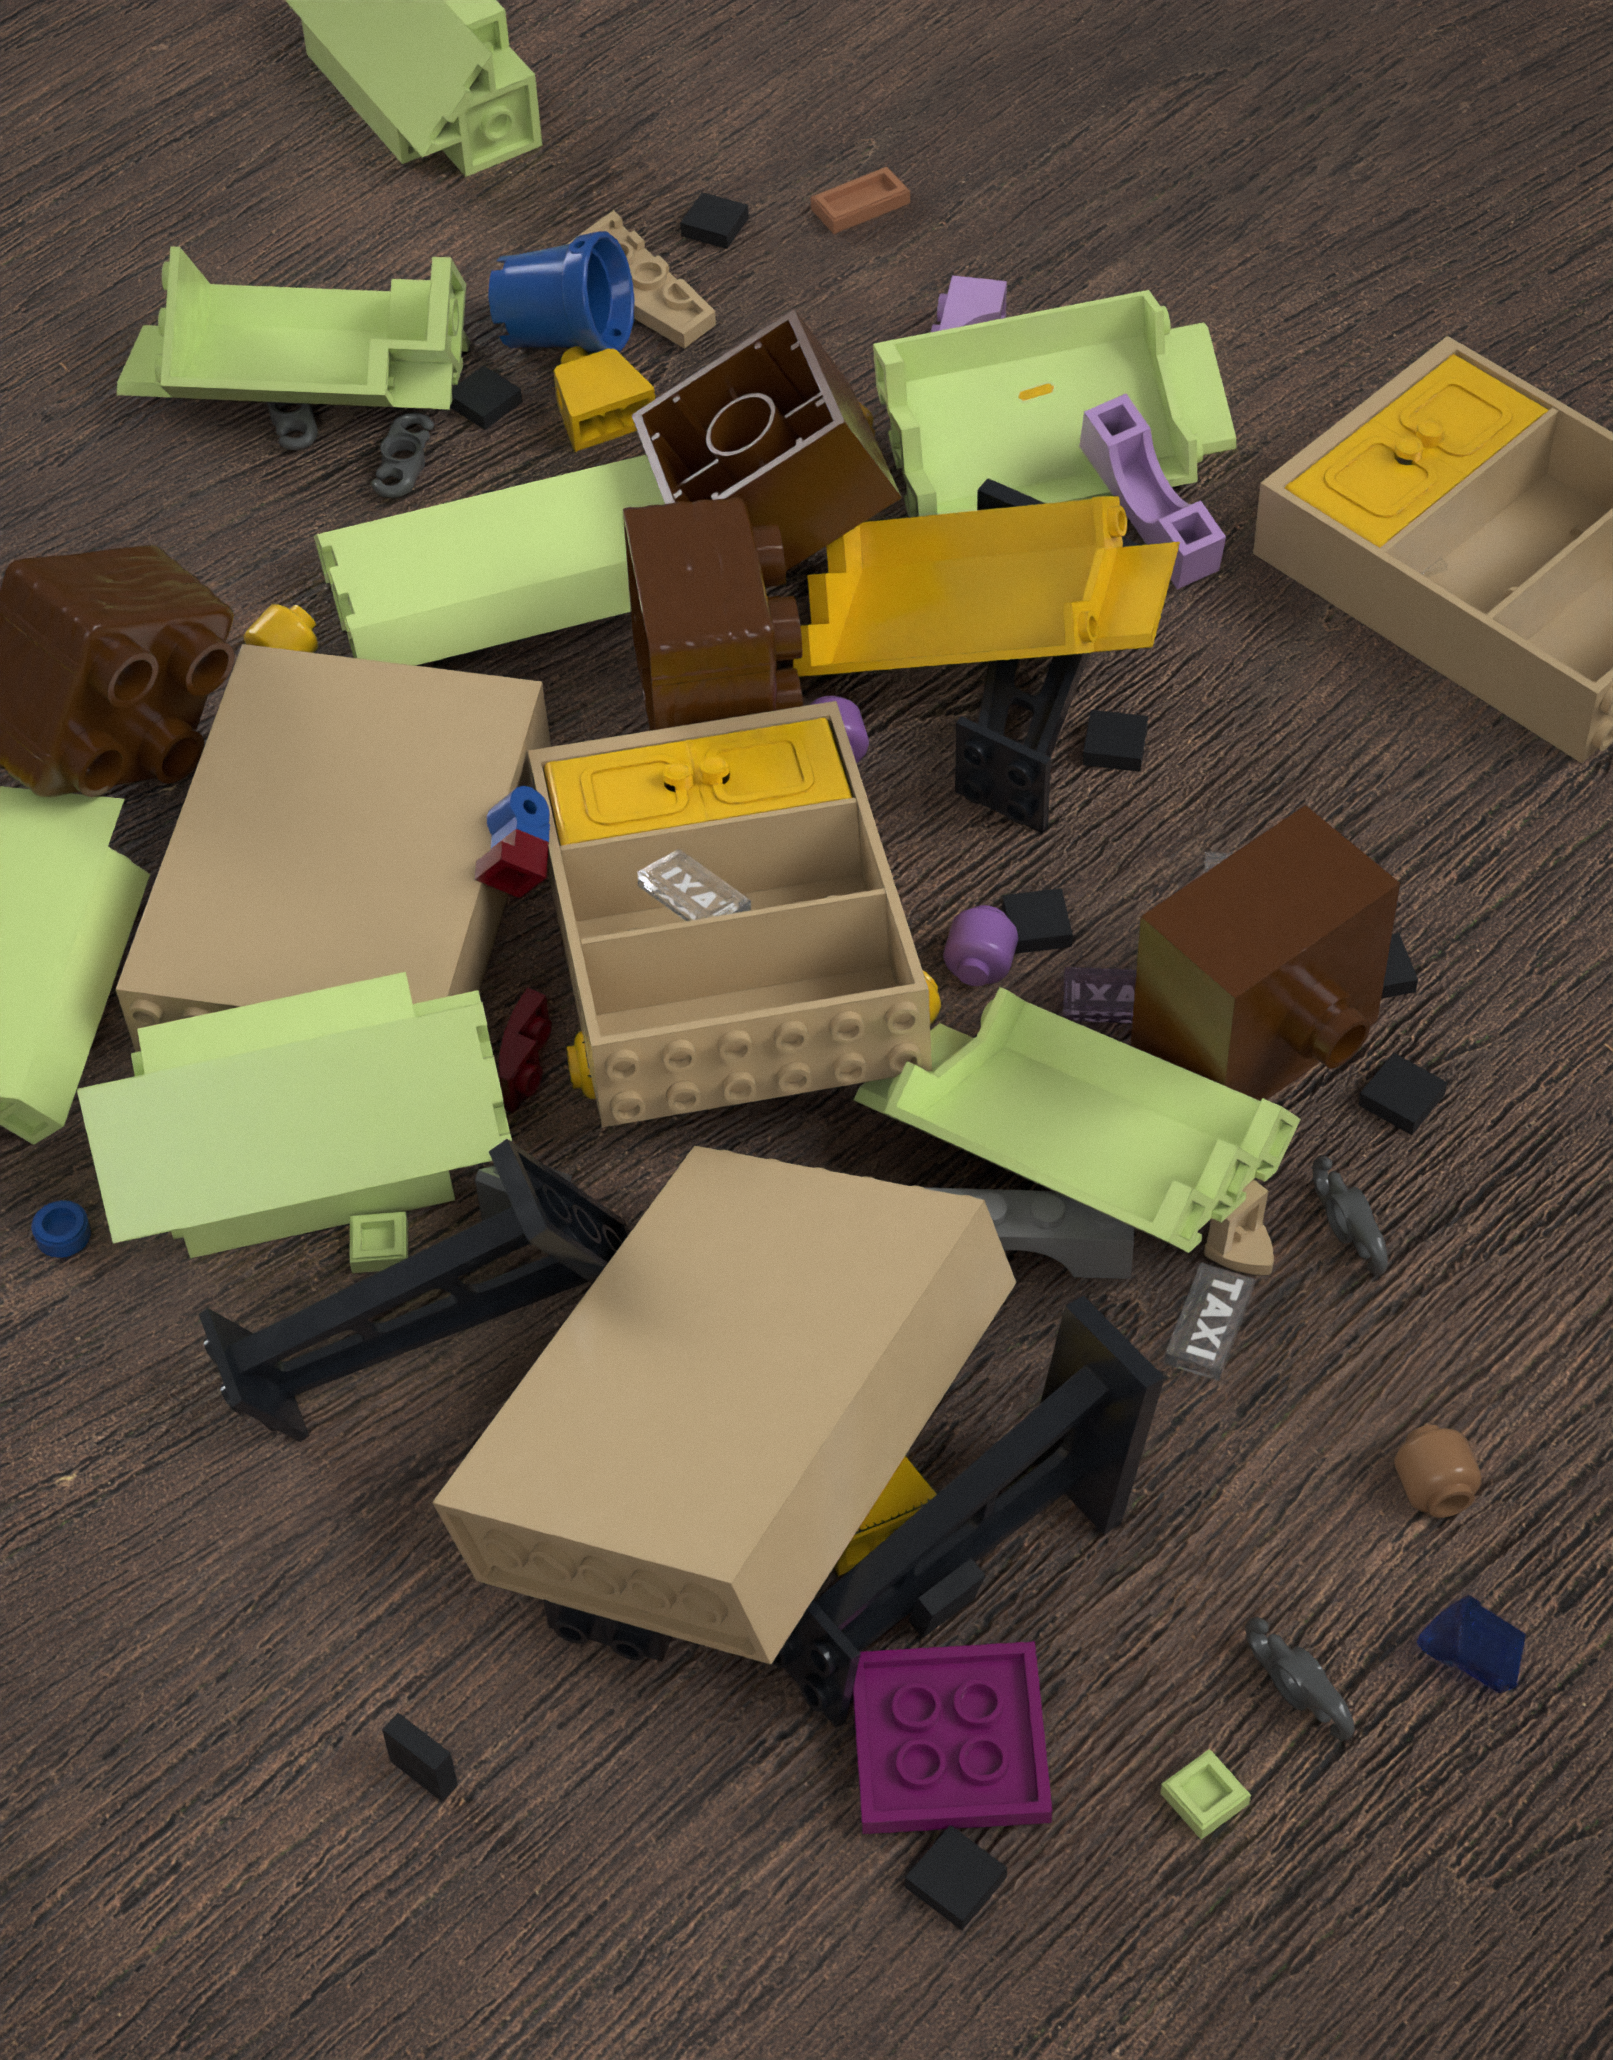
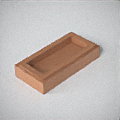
[811,167,910,234]

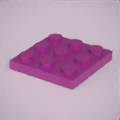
[853,1641,1052,1834]

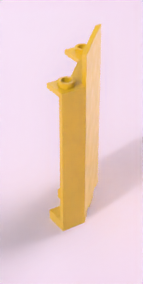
[793,496,1180,677]

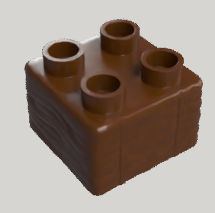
[623,497,803,731]
[0,545,235,798]

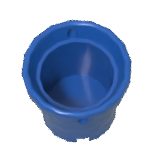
[488,231,635,354]

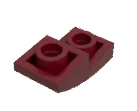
[498,987,552,1113]

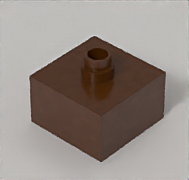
[632,309,902,571]
[1130,805,1400,1101]

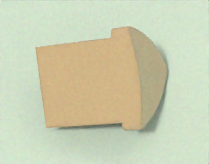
[1204,1179,1274,1275]

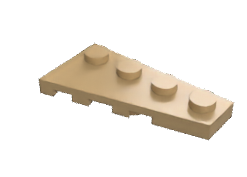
[566,210,716,349]

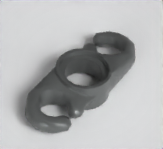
[267,402,318,450]
[371,412,434,498]
[1313,1155,1388,1276]
[1245,1617,1355,1741]

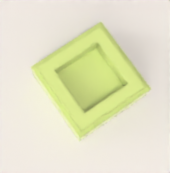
[350,1212,408,1273]
[1160,1749,1251,1840]

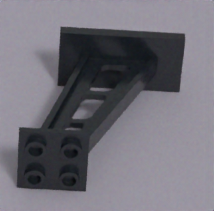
[955,478,1140,833]
[198,1139,630,1442]
[772,1295,1165,1728]

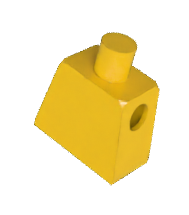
[553,346,655,452]

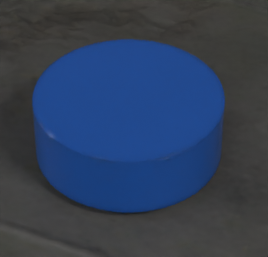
[31,1200,91,1258]

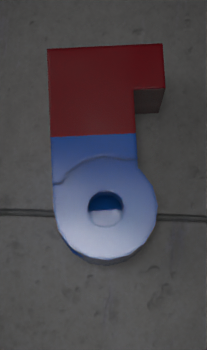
[474,786,550,898]

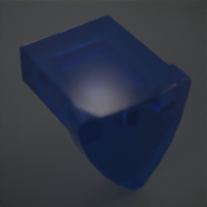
[1417,1595,1526,1694]

